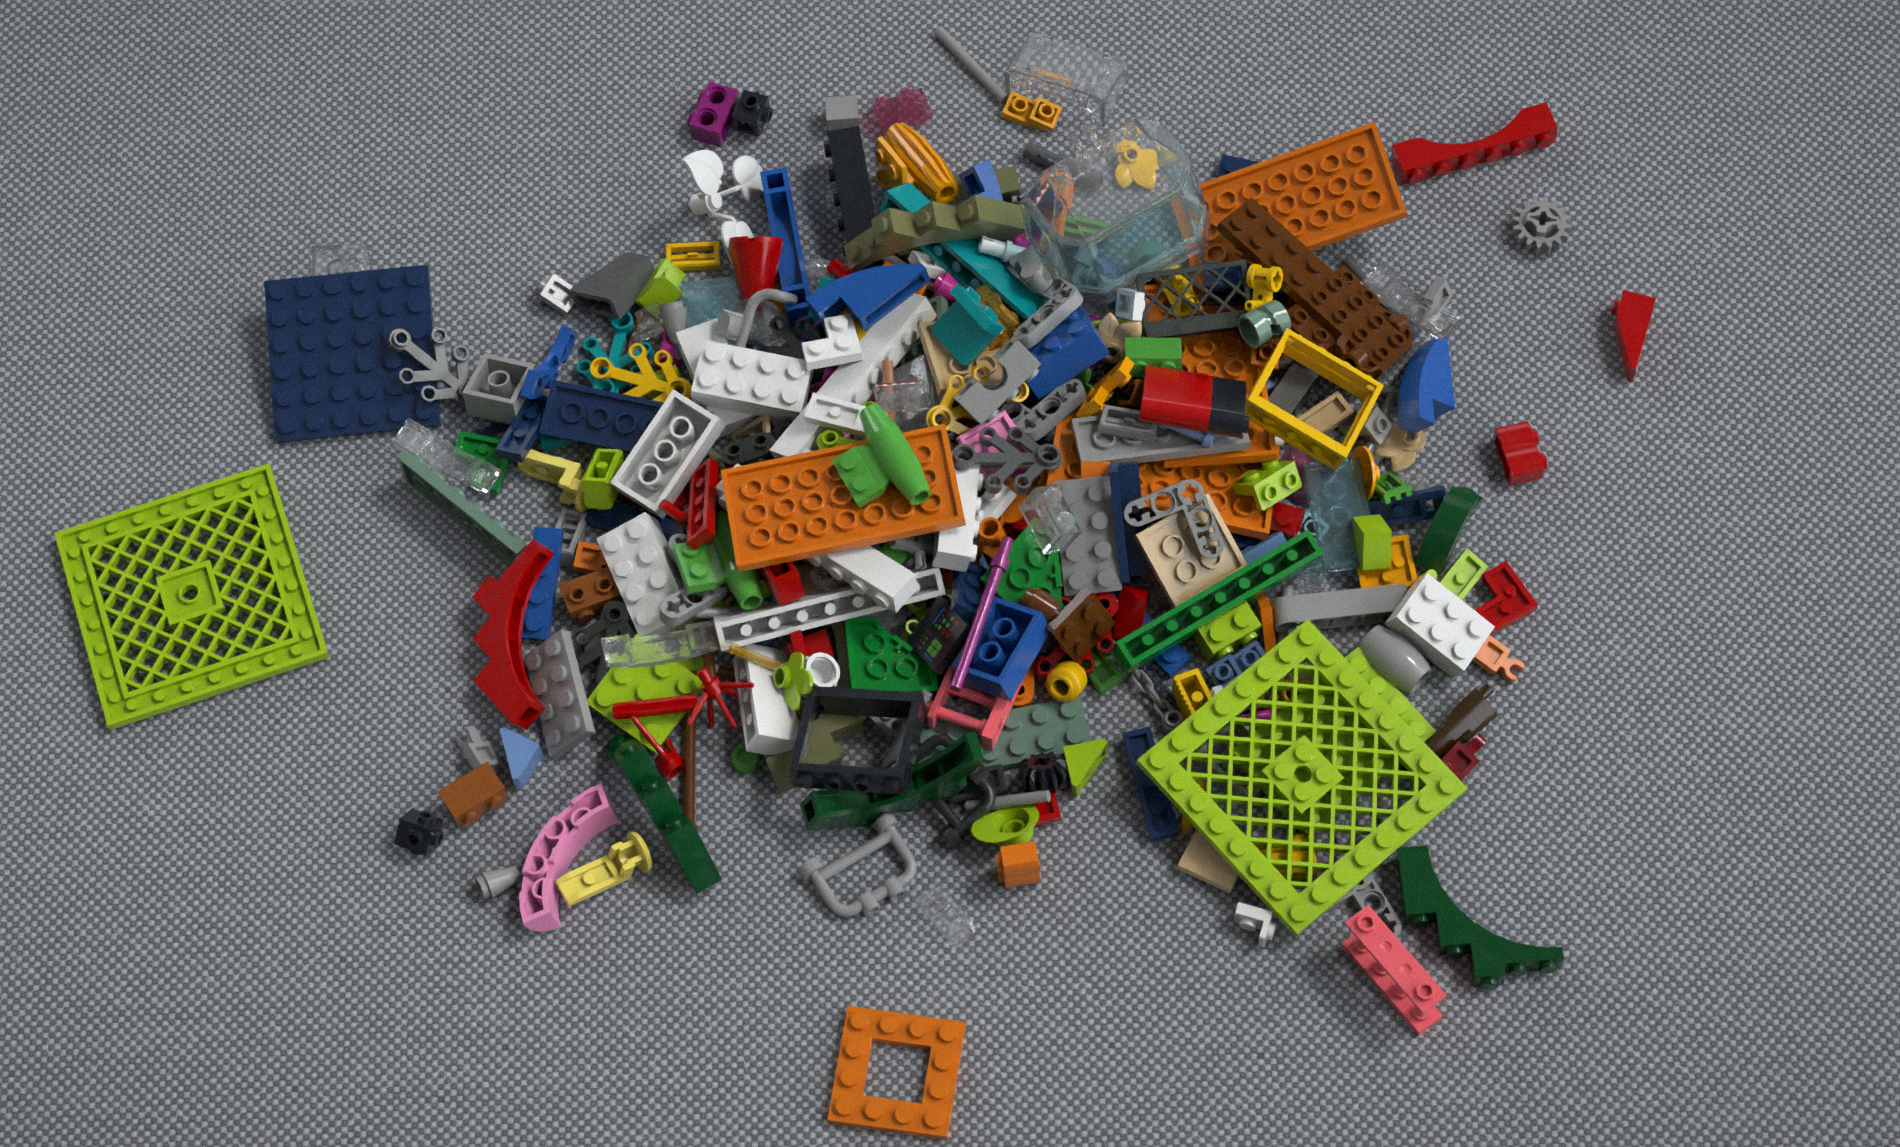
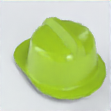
[971,804,1039,846]

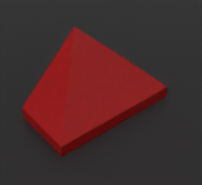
[1113,585,1149,640]

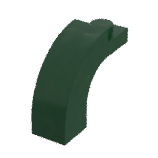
[1414,486,1483,575]

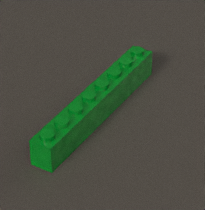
[1111,530,1323,675]

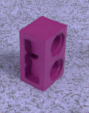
[687,81,740,147]

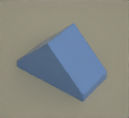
[500,727,544,791]

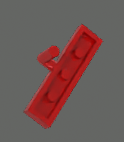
[658,457,718,550]

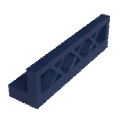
[1109,461,1150,583]

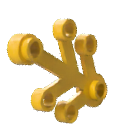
[590,343,692,402]
[926,365,1029,436]

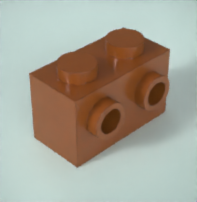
[558,566,625,625]
[438,762,509,829]

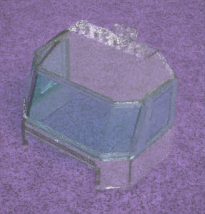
[1020,118,1211,320]

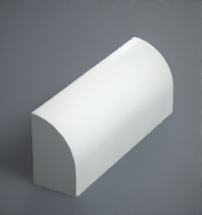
[676,318,756,439]
[733,644,798,755]

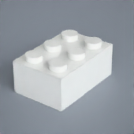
[1385,573,1495,677]

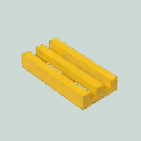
[666,241,721,271]

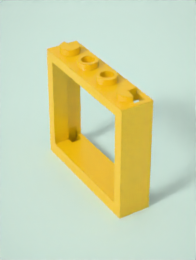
[1245,328,1384,471]

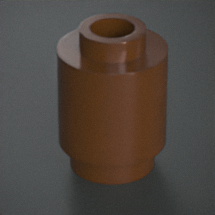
[1019,586,1063,623]

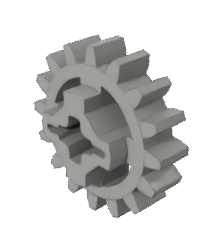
[1511,197,1572,254]

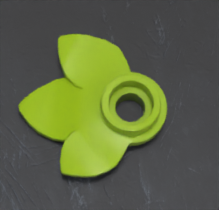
[774,652,813,711]

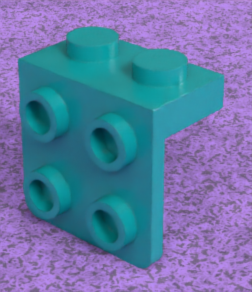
[931,284,1005,366]

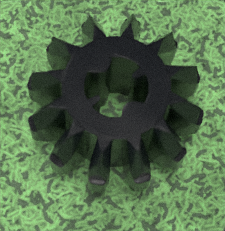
[1018,751,1069,793]

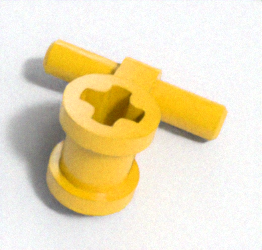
[1244,264,1283,312]

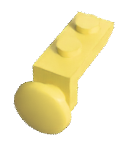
[517,449,588,512]
[555,831,652,907]

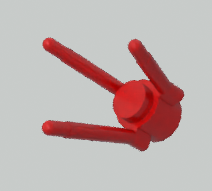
[631,716,684,780]

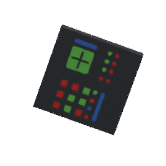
[907,595,971,674]

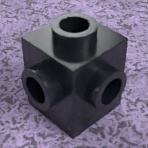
[732,90,773,137]
[394,808,444,856]

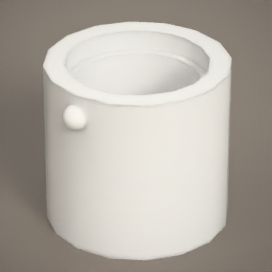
[801,652,840,698]

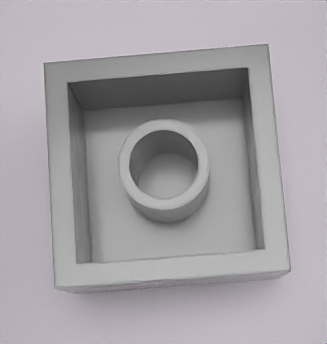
[462,353,536,424]

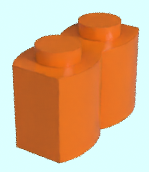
[995,841,1041,888]

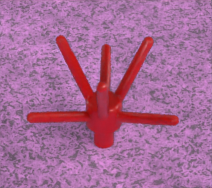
[687,667,754,729]

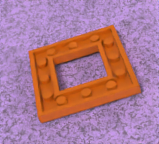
[827,1006,966,1140]

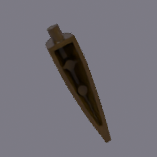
[1399,684,1498,771]

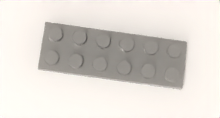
[1071,410,1250,467]

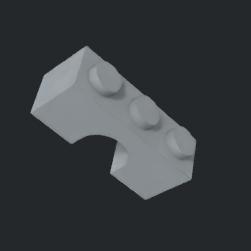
[953,337,1041,425]

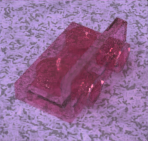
[870,86,933,137]

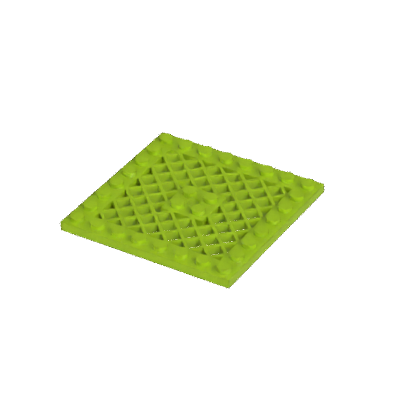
[54,463,330,730]
[1136,619,1468,937]

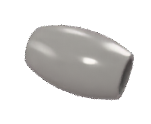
[1359,625,1431,694]

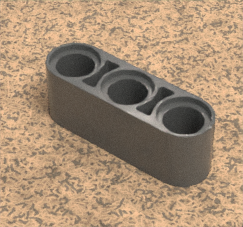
[1268,361,1322,417]

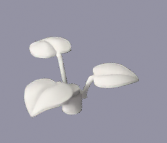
[682,150,763,268]

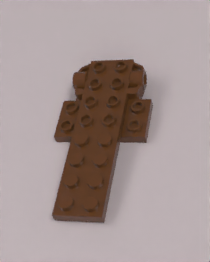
[1216,197,1414,381]

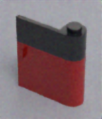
[1138,365,1250,438]

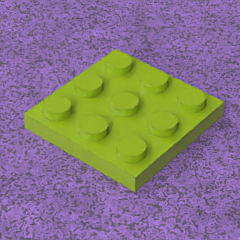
[587,634,702,754]

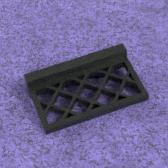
[1135,259,1252,338]

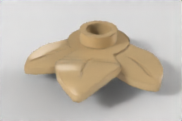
[1098,312,1142,364]
[1373,423,1426,473]

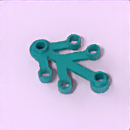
[576,311,653,393]

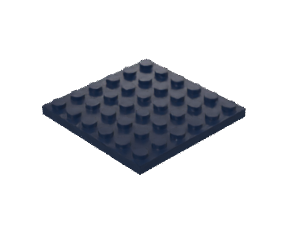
[264,265,442,443]

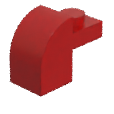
[782,629,837,662]

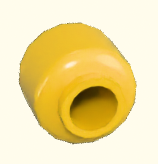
[1046,661,1087,702]

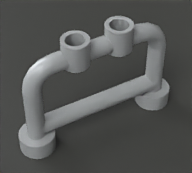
[798,813,917,917]

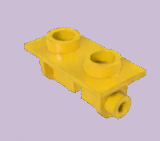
[1160,262,1204,318]

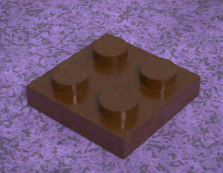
[1045,586,1116,663]

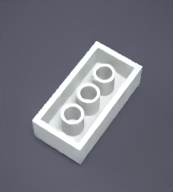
[691,340,813,421]
[610,389,725,520]
[597,512,697,643]

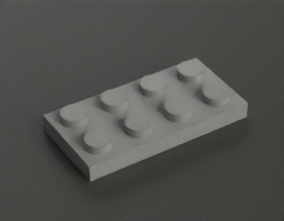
[1053,475,1123,596]
[524,630,595,759]

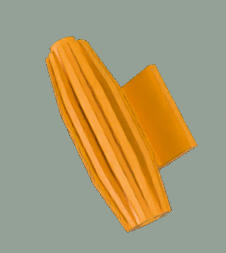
[875,122,959,204]

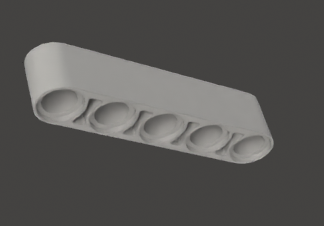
[1270,584,1408,633]

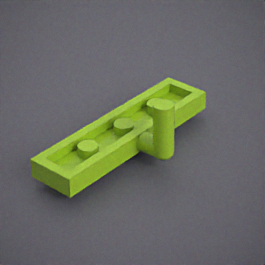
[1416,548,1489,600]

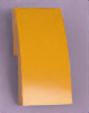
[1000,91,1063,131]

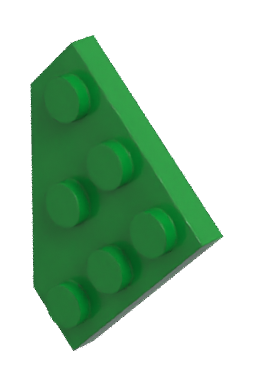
[979,516,1064,624]
[843,617,938,696]

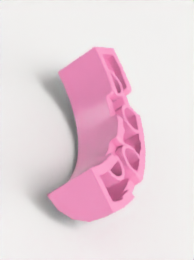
[519,783,619,932]

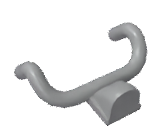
[714,288,797,348]

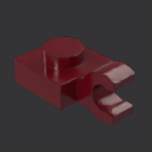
[1441,733,1487,781]

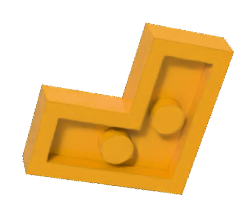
[1075,356,1135,418]
[1356,534,1417,590]

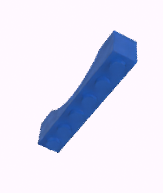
[760,167,811,327]

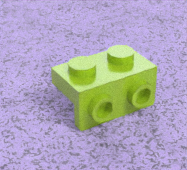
[1232,458,1302,511]

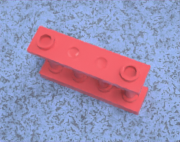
[925,621,1028,751]
[1341,905,1447,1037]

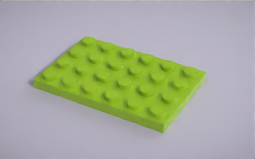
[1233,646,1436,838]

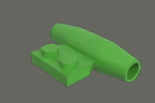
[831,404,931,508]
[672,511,763,610]

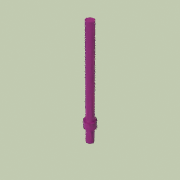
[950,536,1014,692]

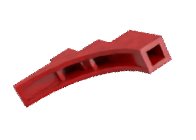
[472,539,554,730]

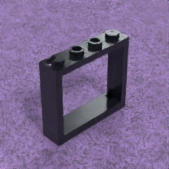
[788,686,927,795]

